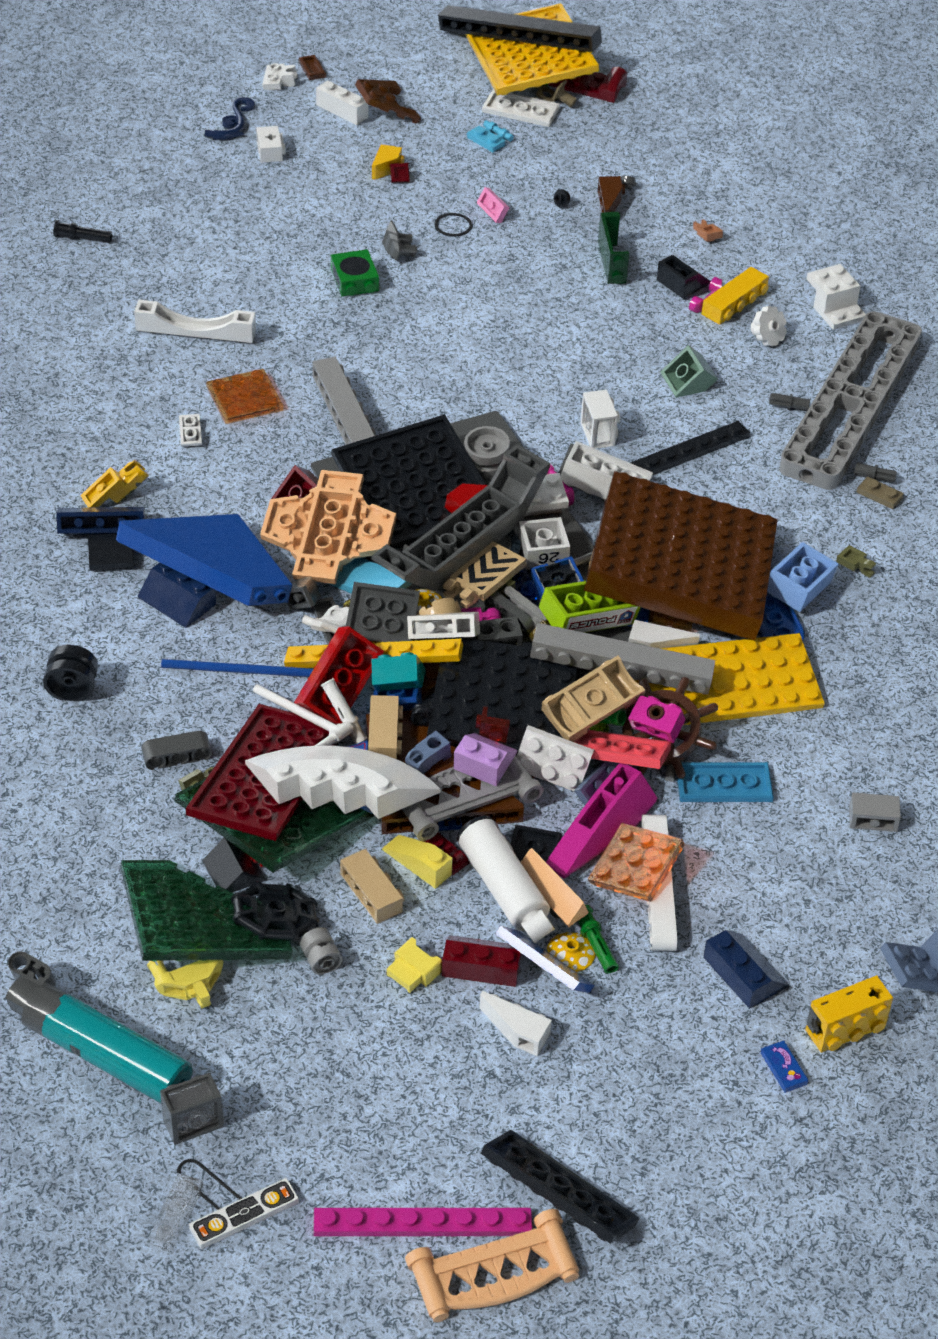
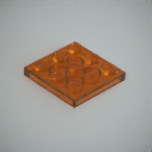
[206,369,283,424]
[588,823,685,902]

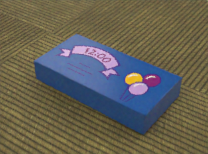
[760,1040,808,1093]

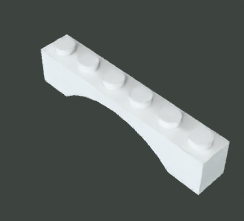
[134,300,256,343]

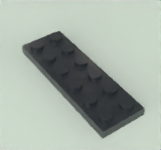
[480,1130,639,1244]

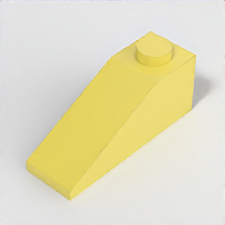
[382,835,452,889]

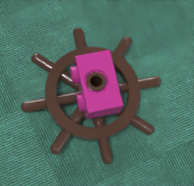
[622,677,718,779]

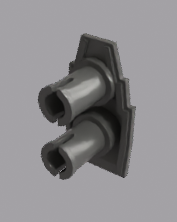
[382,220,417,261]

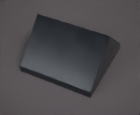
[203,837,266,896]

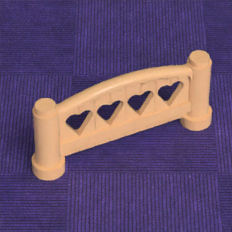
[405,1209,579,1322]

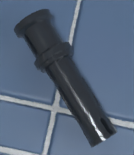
[53,220,113,243]

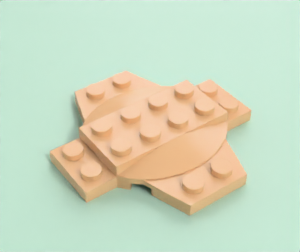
[260,470,397,584]

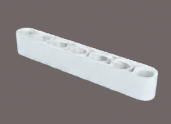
[641,815,677,951]

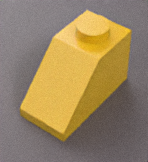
[372,144,405,180]

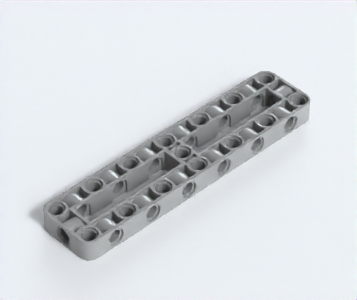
[779,311,922,490]

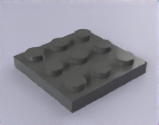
[346,582,420,643]

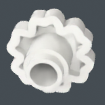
[751,306,787,346]

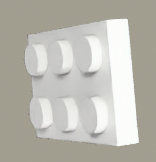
[517,725,594,792]

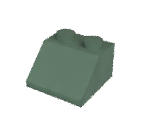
[660,345,718,398]

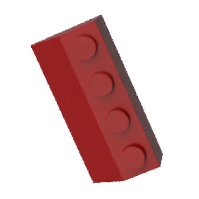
[294,626,385,725]

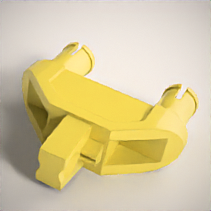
[147,939,223,1008]

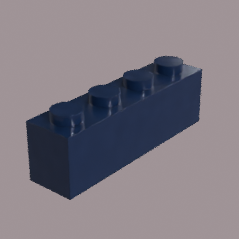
[56,507,145,534]

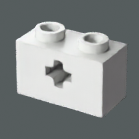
[256,126,286,163]

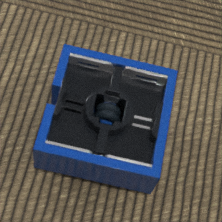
[530,556,584,599]

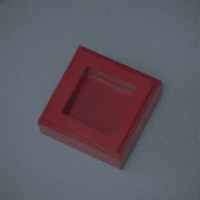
[390,163,410,183]

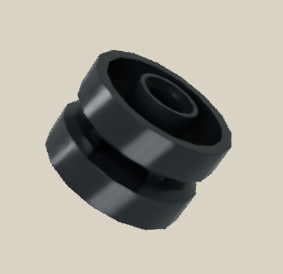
[43,645,98,701]

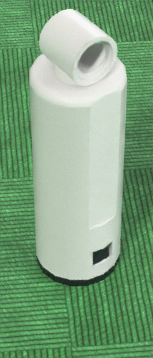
[456,816,555,943]

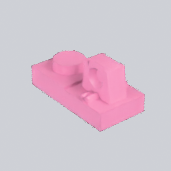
[477,187,510,223]

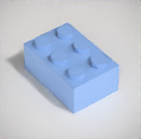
[767,542,838,612]

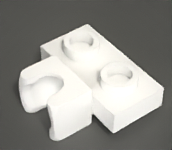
[262,63,297,90]

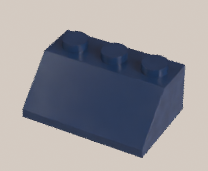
[138,562,216,628]
[703,930,789,1009]

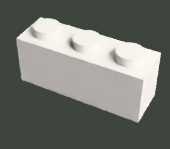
[316,80,368,125]

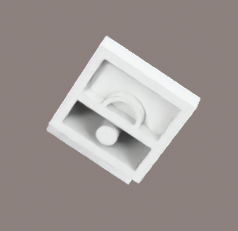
[807,264,866,330]
[525,473,569,516]

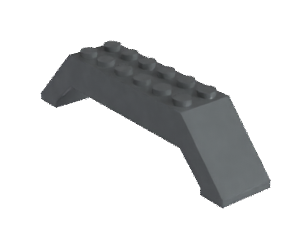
[372,444,550,591]

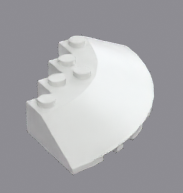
[245,746,441,819]

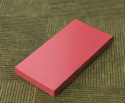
[574,730,671,769]

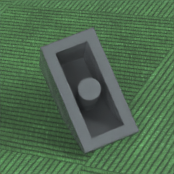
[287,576,321,609]

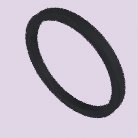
[434,213,472,237]

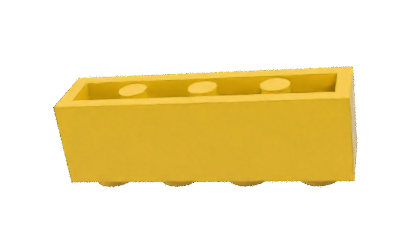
[701,267,769,325]

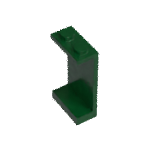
[598,212,629,284]

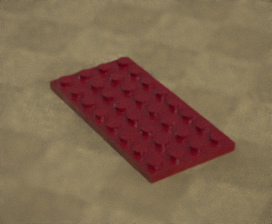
[186,704,339,841]

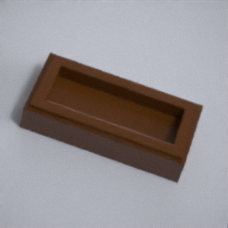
[298,55,326,81]

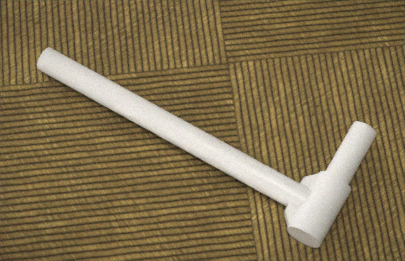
[253,684,354,746]

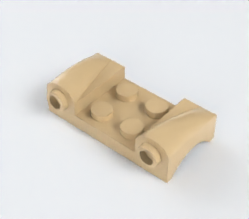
[541,656,645,742]

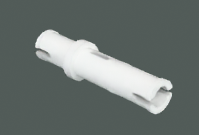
[321,678,367,744]

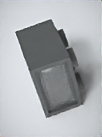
[160,1073,224,1145]

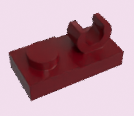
[423,832,470,876]

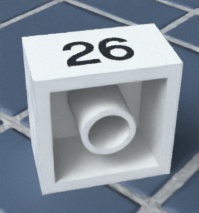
[518,517,570,570]

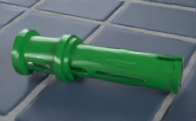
[577,905,619,974]

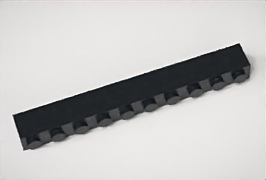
[438,5,602,52]

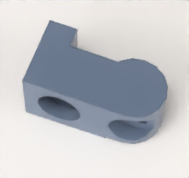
[405,731,451,774]

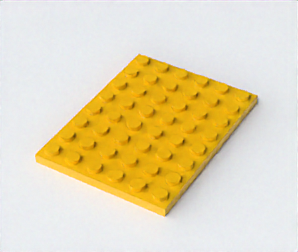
[465,3,599,95]

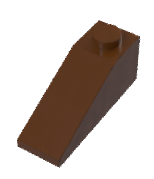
[597,176,625,212]

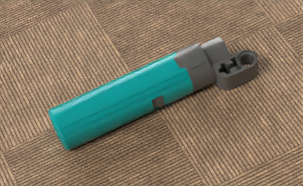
[5,951,193,1104]

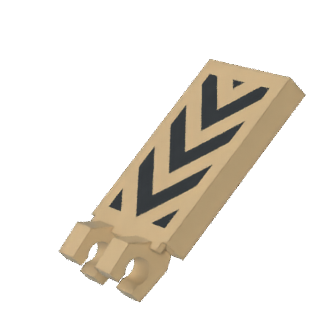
[443,541,527,609]

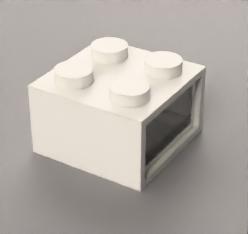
[580,390,620,449]

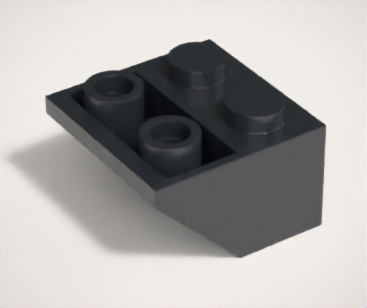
[657,254,711,299]

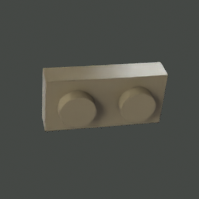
[856,476,904,509]

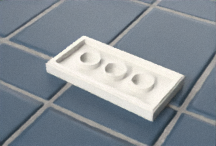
[482,89,560,127]

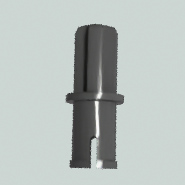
[769,393,810,412]
[854,462,897,482]

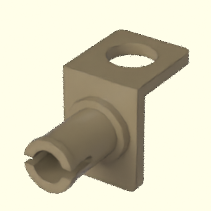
[536,80,577,108]

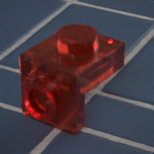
[475,706,510,742]

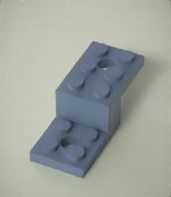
[880,929,938,992]

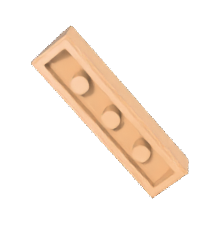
[521,848,589,927]

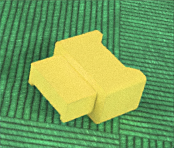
[386,937,442,993]

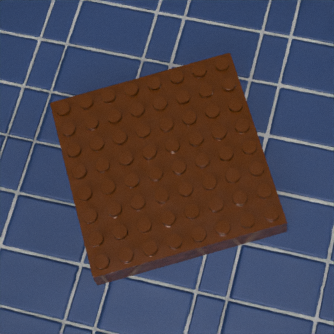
[584,471,778,641]

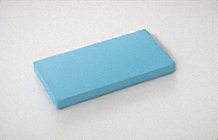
[327,558,412,594]

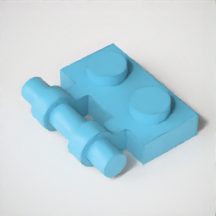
[467,120,514,153]

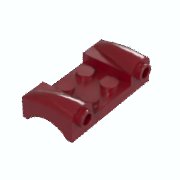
[549,67,627,103]

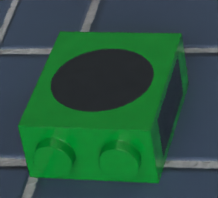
[331,249,379,297]

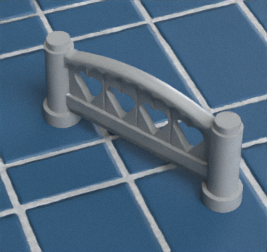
[402,755,544,841]

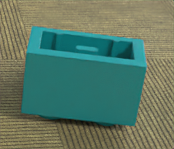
[371,652,426,692]

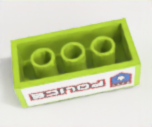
[539,581,640,633]

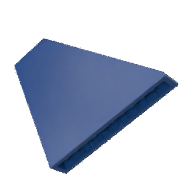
[116,514,292,606]

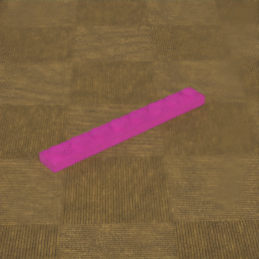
[314,1208,532,1236]

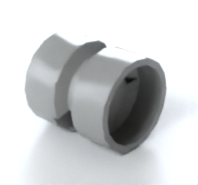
[300,927,342,975]

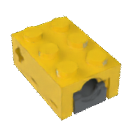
[805,975,893,1053]

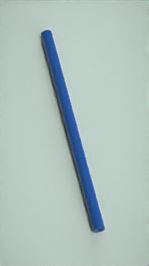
[161,659,314,677]

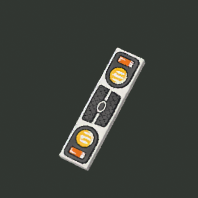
[189,1178,299,1250]

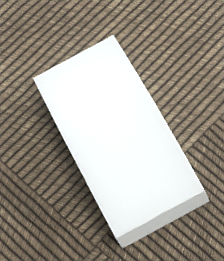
[179,414,202,447]

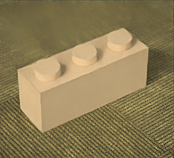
[368,695,403,759]
[340,848,404,924]

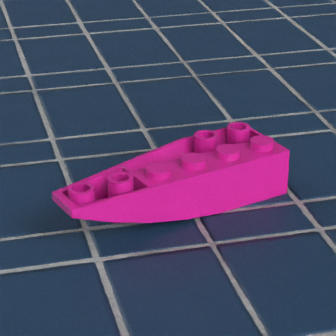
[546,763,658,879]

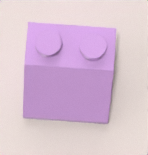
[454,733,517,786]

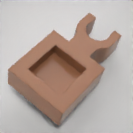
[693,219,723,242]

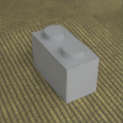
[849,793,901,832]

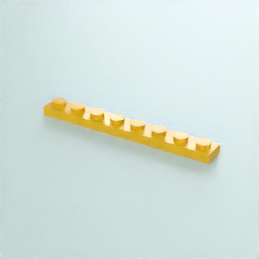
[284,639,463,668]

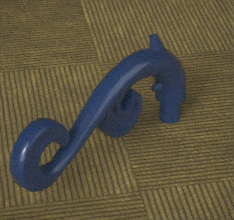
[205,97,255,141]

